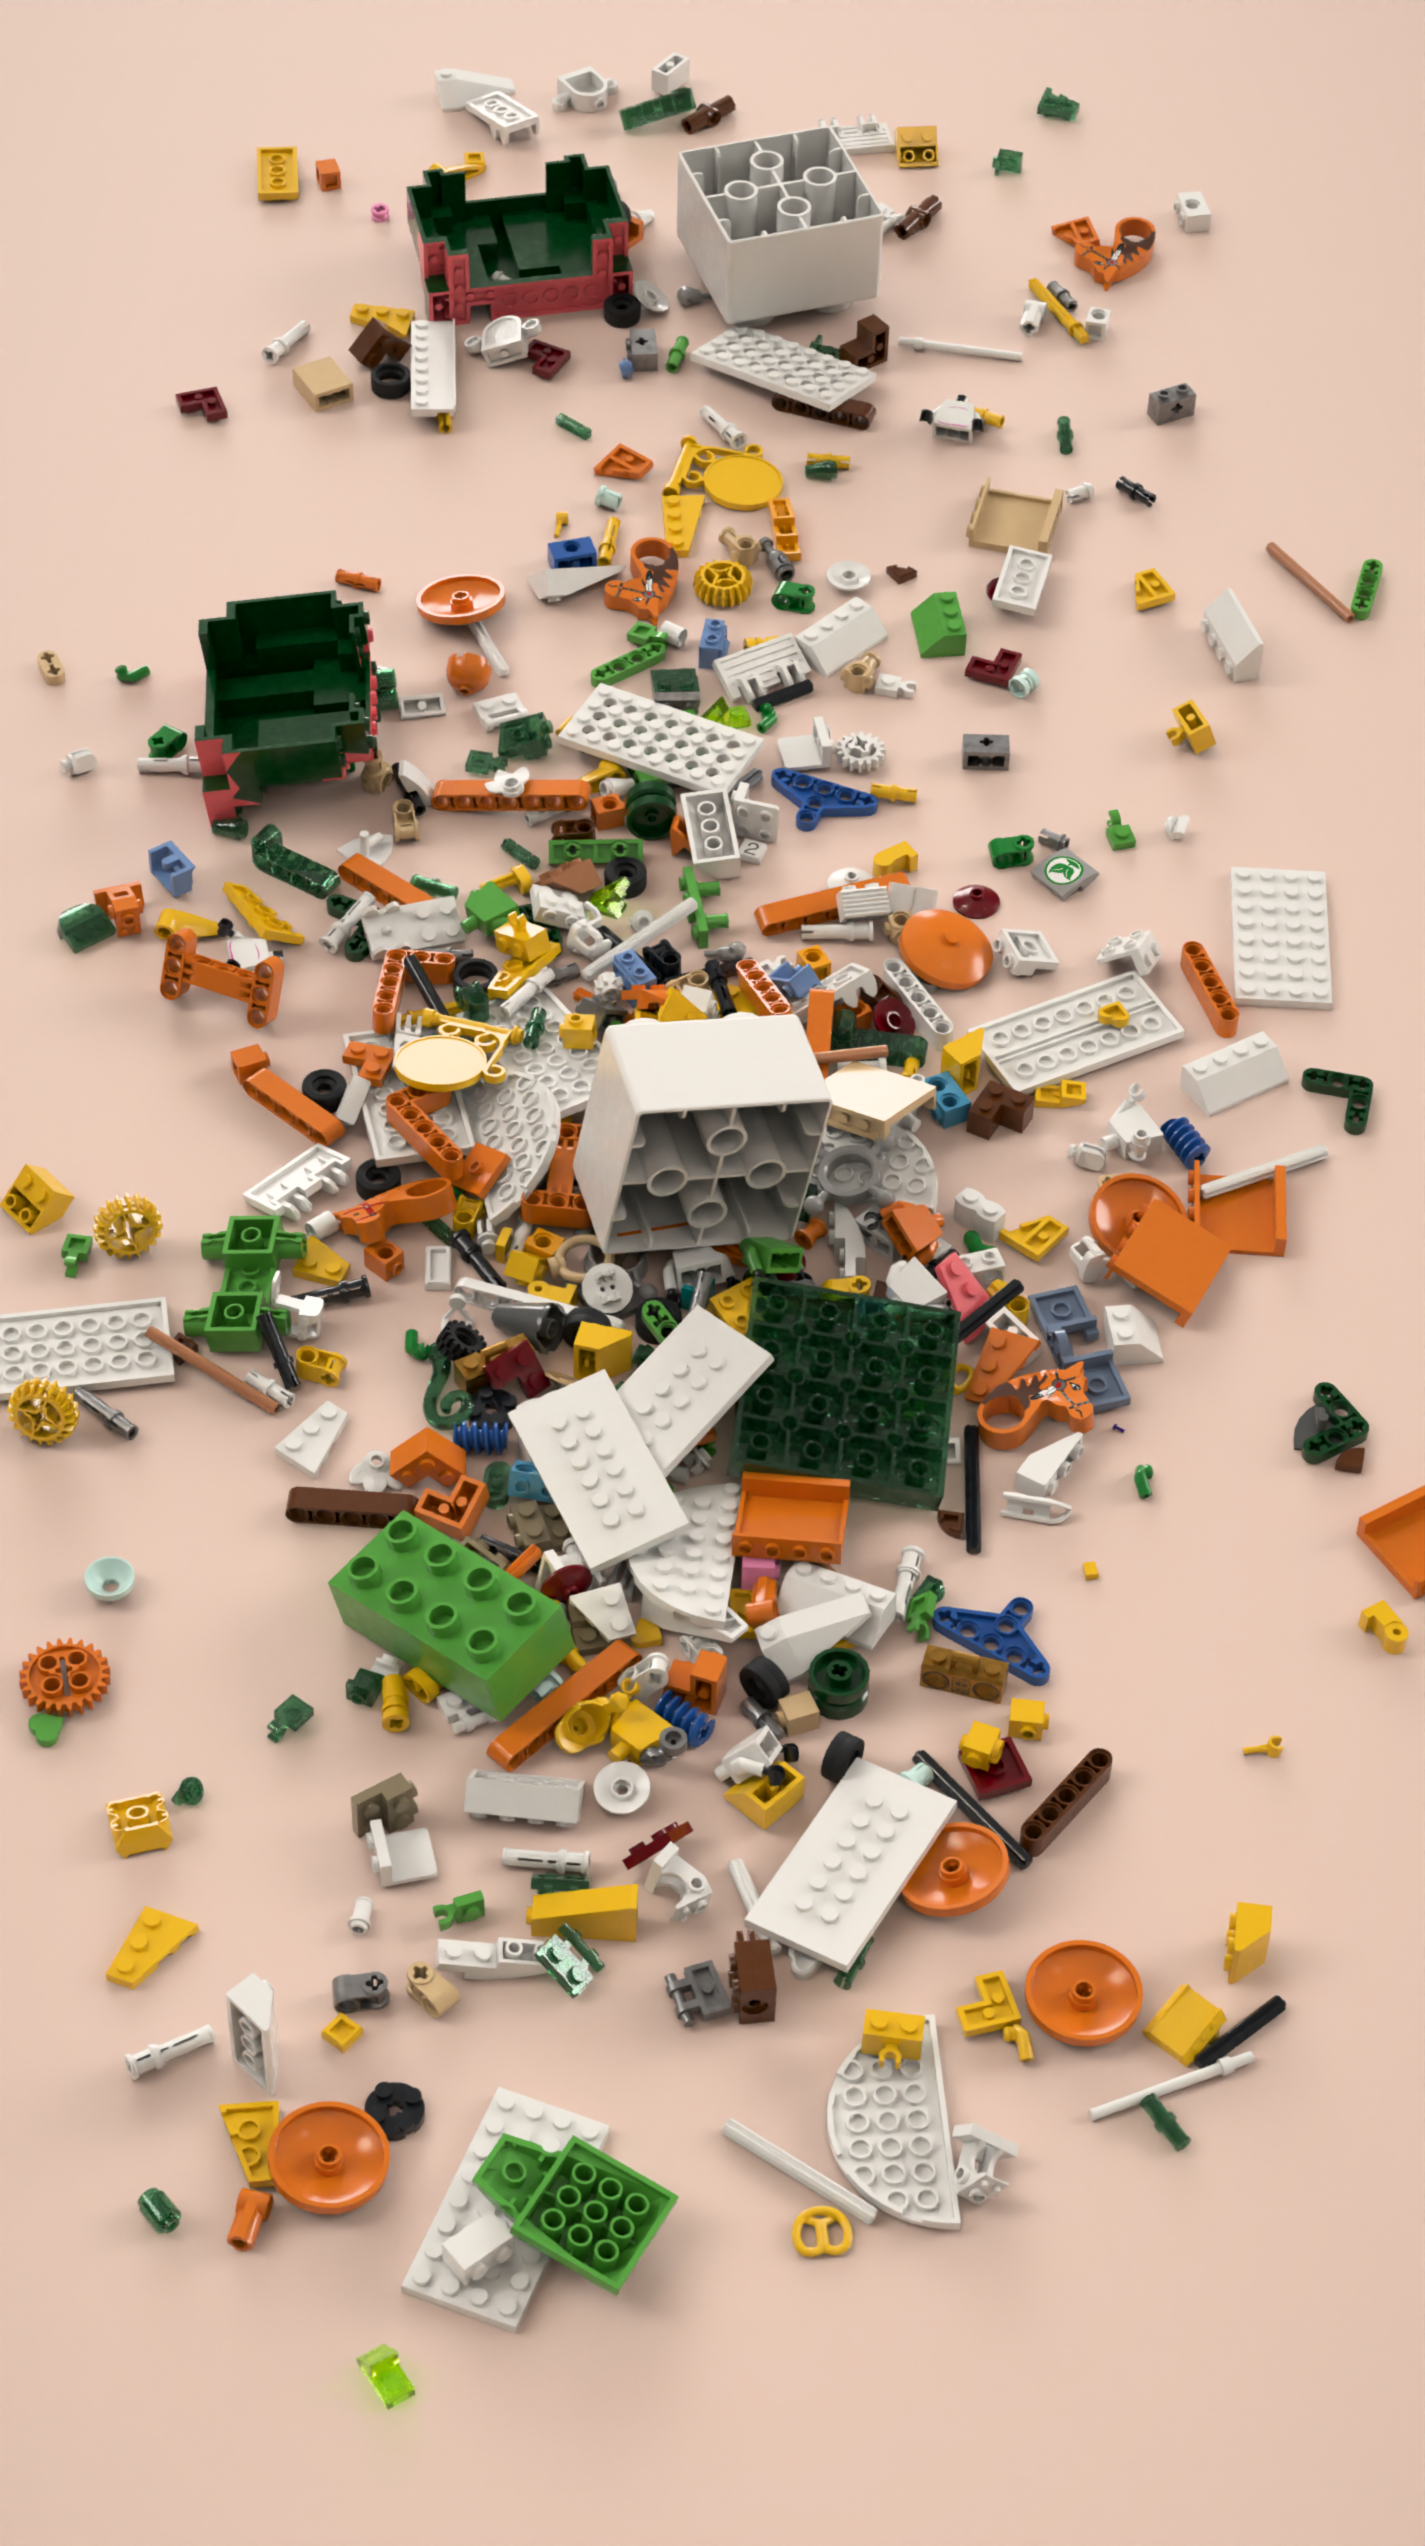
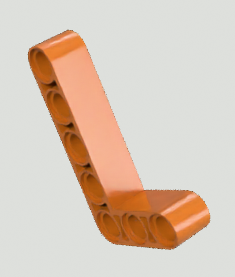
[372,949,455,1034]
[386,1086,463,1181]

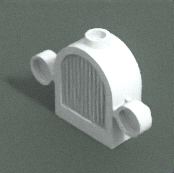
[552,66,618,113]
[464,315,542,368]

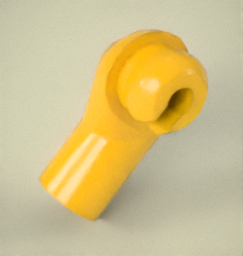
[1003,2024,1034,2062]

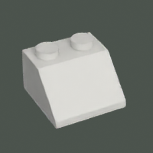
[1103,1305,1163,1366]

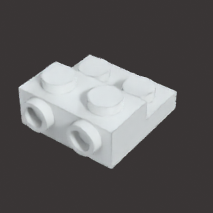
[530,884,585,930]
[993,928,1059,976]

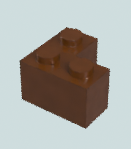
[839,314,889,369]
[348,317,412,370]
[966,1080,1035,1140]

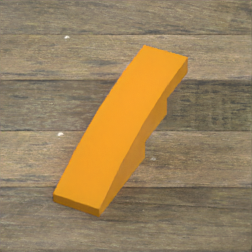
[768,498,801,561]

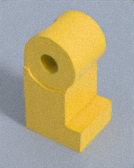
[873,841,918,878]
[527,1280,578,1318]
[1358,1599,1409,1655]

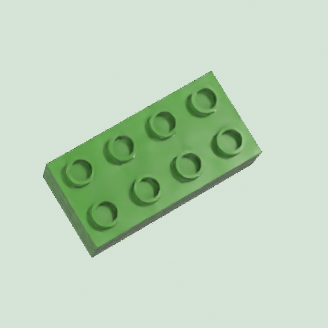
[328,1510,575,1722]

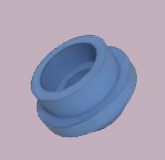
[618,358,634,379]

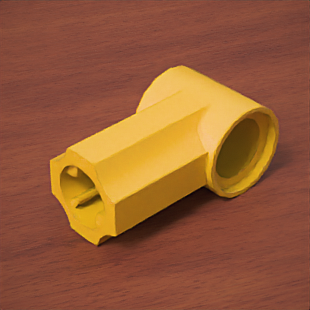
[986,1279,1030,1326]

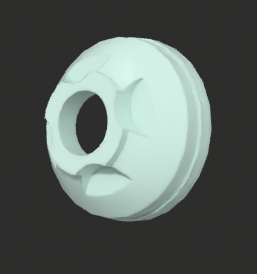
[84,1557,135,1601]

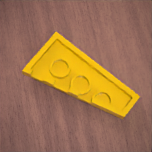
[662,495,705,557]
[222,882,305,945]
[487,942,562,1000]

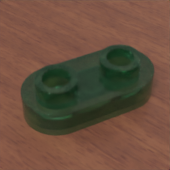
[483,1461,511,1509]

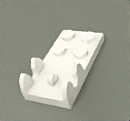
[465,91,540,145]
[991,545,1053,616]
[360,895,466,961]
[787,962,877,1024]

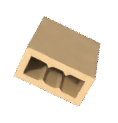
[292,356,354,412]

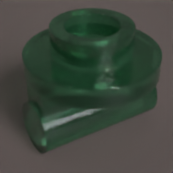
[913,1575,945,1604]
[171,1777,204,1806]

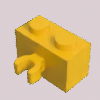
[1166,699,1216,754]
[494,911,551,962]
[861,2008,925,2069]

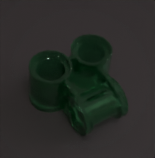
[374,666,399,711]

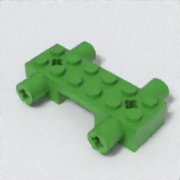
[183,1215,308,1352]

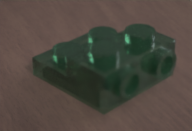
[650,668,700,698]
[498,712,553,761]

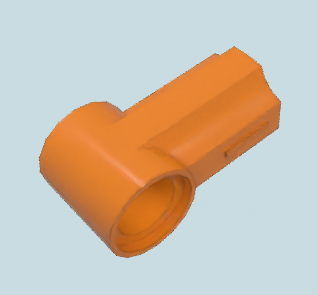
[746,1576,779,1627]
[227,2187,273,2252]

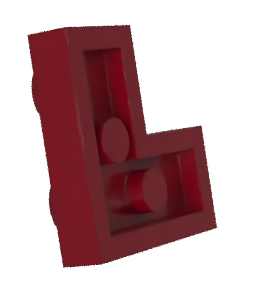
[526,339,571,380]
[175,386,228,422]
[965,648,1022,687]
[482,1340,552,1399]
[622,1821,694,1870]

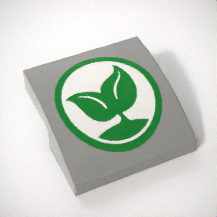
[1030,848,1099,901]

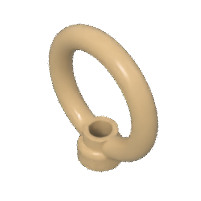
[547,1234,615,1284]

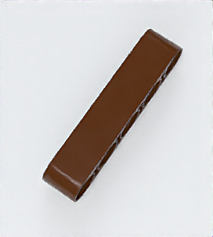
[771,393,876,430]
[285,1487,419,1529]
[1019,1748,1113,1857]

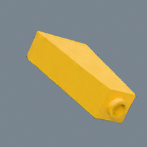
[526,1884,638,1942]

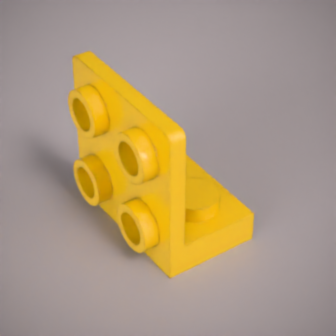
[706,1277,779,1337]

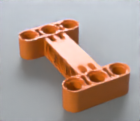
[160,928,285,1029]
[520,1122,592,1229]

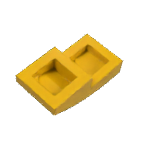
[1034,1079,1086,1108]

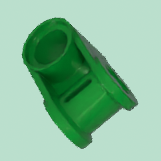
[771,581,815,614]
[148,724,188,758]
[988,835,1034,869]

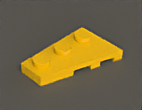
[350,303,415,339]
[106,1906,199,1990]
[218,2100,280,2188]

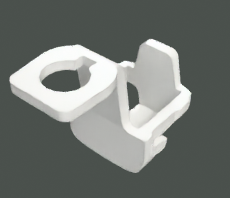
[566,901,612,961]
[1069,1236,1138,1289]
[271,1271,324,1341]

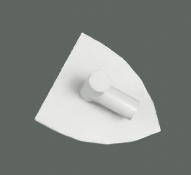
[337,831,393,866]

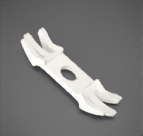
[392,1012,422,1070]

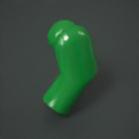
[115,665,150,682]
[1134,1464,1154,1499]

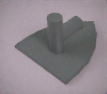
[1293,1405,1345,1452]

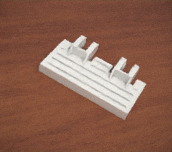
[818,114,895,156]
[712,632,811,704]
[243,1143,353,1221]

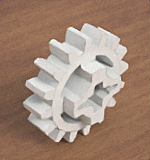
[836,732,886,773]

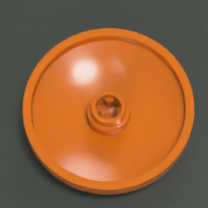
[416,574,506,625]
[899,909,993,990]
[1088,1173,1188,1257]
[900,1822,1010,1917]
[1024,1940,1143,2047]
[267,2101,390,2215]

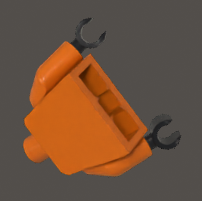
[864,1201,945,1266]

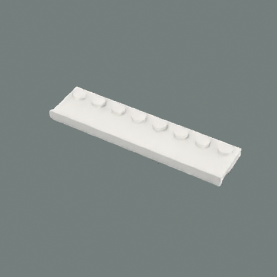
[411,318,456,417]

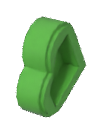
[28,1713,64,1747]

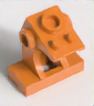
[93,881,145,938]

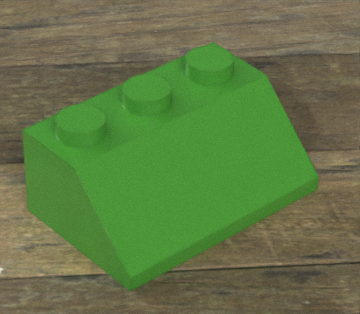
[911,592,967,658]

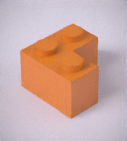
[390,1427,466,1488]
[414,1474,491,1540]
[663,1649,728,1716]

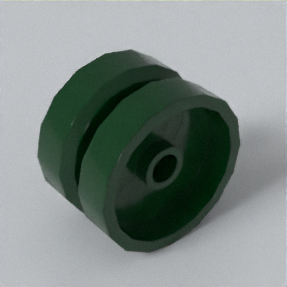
[625,781,677,841]
[808,1648,870,1720]

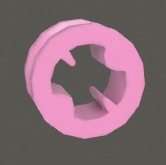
[371,203,389,222]

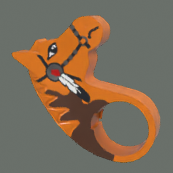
[1074,217,1156,291]
[604,537,679,626]
[977,1361,1094,1450]

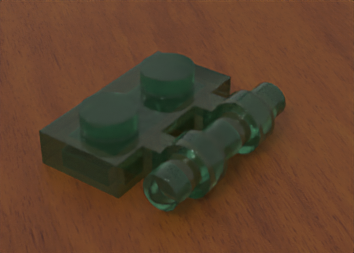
[531,1872,592,1894]
[534,1922,605,1999]

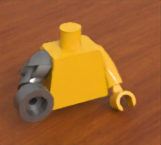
[607,1677,687,1767]

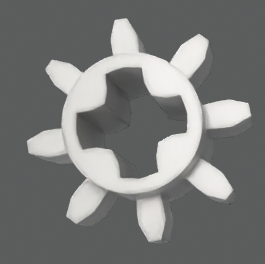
[594,972,624,1000]

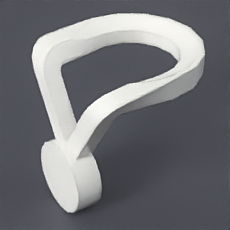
[441,1294,474,1331]

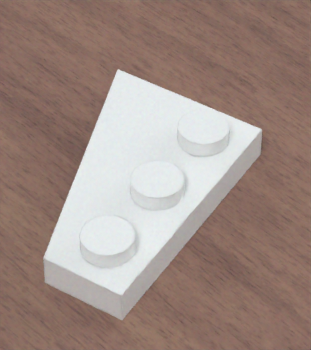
[275,1400,348,1480]

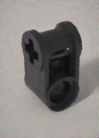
[642,939,682,980]

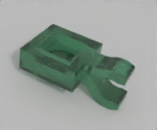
[267,1694,314,1743]

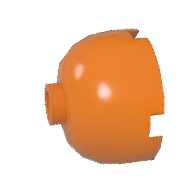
[446,653,492,695]

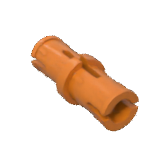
[335,568,382,592]

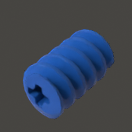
[1160,1117,1211,1170]
[453,1421,508,1456]
[654,1690,716,1748]

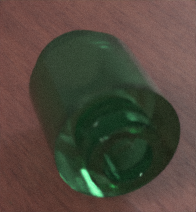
[138,2188,181,2234]

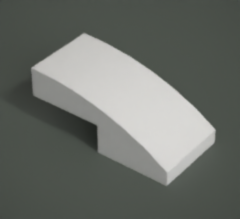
[398,760,435,806]

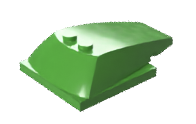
[472,2133,679,2296]

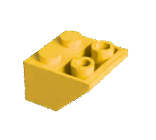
[894,126,939,168]
[940,1027,984,1095]
[0,1164,75,1234]
[573,1321,633,1380]
[723,1761,805,1831]
[1223,1902,1273,1984]

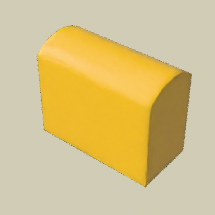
[1083,1561,1099,1580]

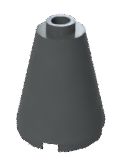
[491,1303,566,1354]

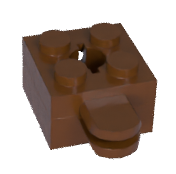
[728,1929,777,2024]

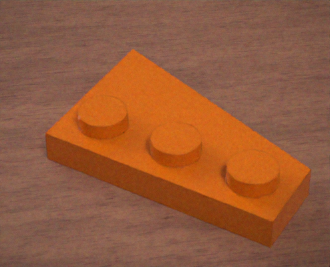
[964,1327,1041,1405]

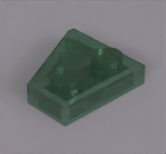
[1037,87,1080,121]

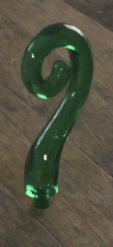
[423,1342,473,1431]

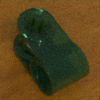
[453,981,490,1023]

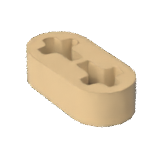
[37,650,65,686]

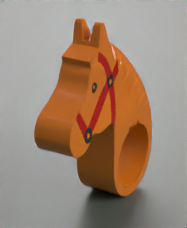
[332,1178,457,1244]

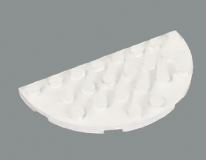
[460,1071,561,1226]
[806,1124,938,1214]
[626,1483,742,1630]
[827,2014,961,2229]

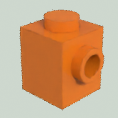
[230,1044,270,1085]

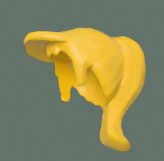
[554,1691,629,1754]

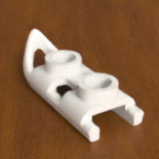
[1000,1491,1072,1524]

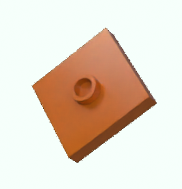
[451,1142,511,1200]

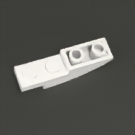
[829,1202,866,1279]
[436,1937,557,1980]

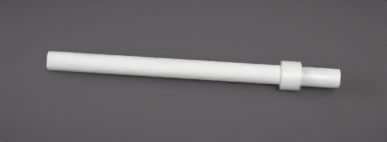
[898,337,1023,361]
[1089,2051,1255,2121]

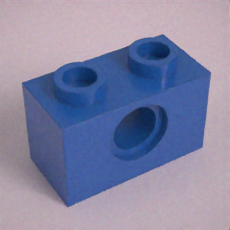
[547,536,597,569]

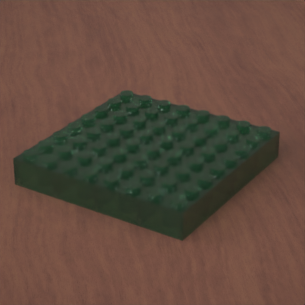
[726,1276,961,1511]

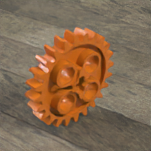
[19,1638,111,1718]

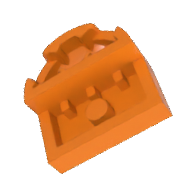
[621,985,680,1009]

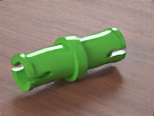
[665,336,689,373]

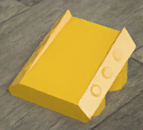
[105,1791,173,1859]
[1142,1984,1227,2067]

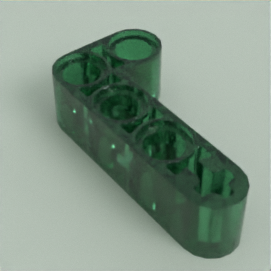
[619,87,696,130]
[251,824,341,899]
[830,1009,928,1068]

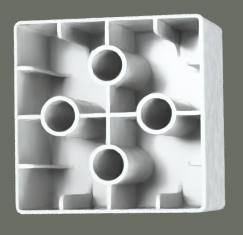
[677,127,884,327]
[573,1012,833,1254]

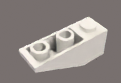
[1015,1432,1084,1498]

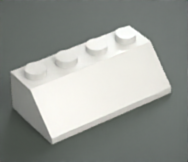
[1200,588,1264,683]
[795,597,888,678]
[680,788,741,879]
[1180,1031,1289,1117]
[777,1561,897,1650]
[464,1769,586,1827]
[225,1973,279,2097]

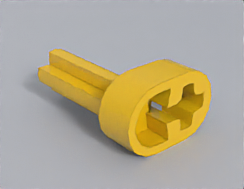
[479,864,534,895]
[403,1667,444,1704]

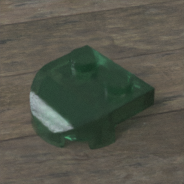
[57,903,116,954]

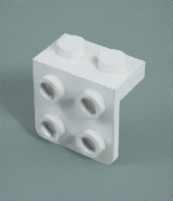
[777,716,835,771]
[731,782,780,843]
[1096,930,1162,976]
[366,1819,437,1887]

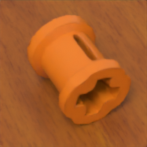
[794,1217,828,1250]

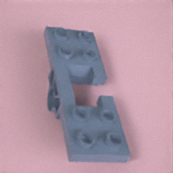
[1028,1285,1131,1413]

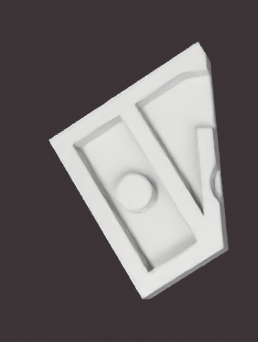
[568,1582,636,1644]

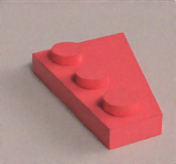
[934,1252,994,1344]

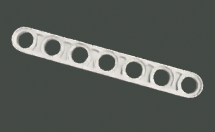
[453,1277,626,1330]

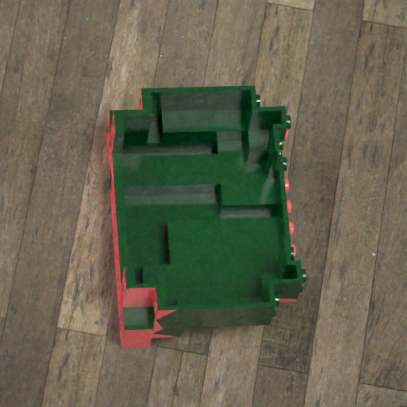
[406,153,633,325]
[194,590,381,827]

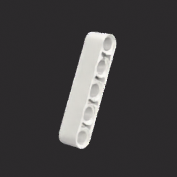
[882,958,953,1051]

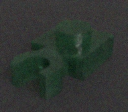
[465,750,508,775]

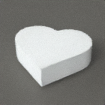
[788,1947,823,1980]

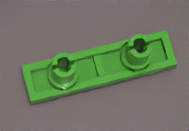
[548,839,643,864]
[679,866,729,949]

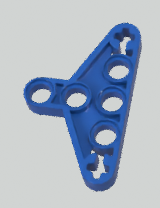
[771,768,878,832]
[932,1597,1050,1686]

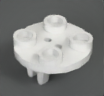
[581,1263,633,1314]

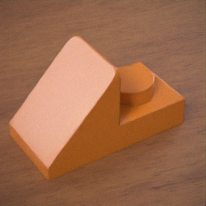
[670,814,691,856]

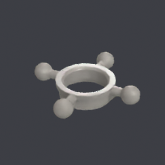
[803,1133,895,1216]
[565,1226,660,1300]

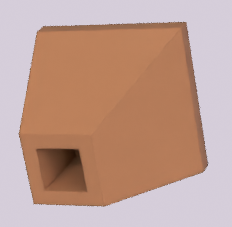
[534,857,602,895]

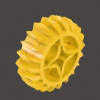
[693,558,753,609]
[93,1193,163,1260]
[7,1376,80,1446]

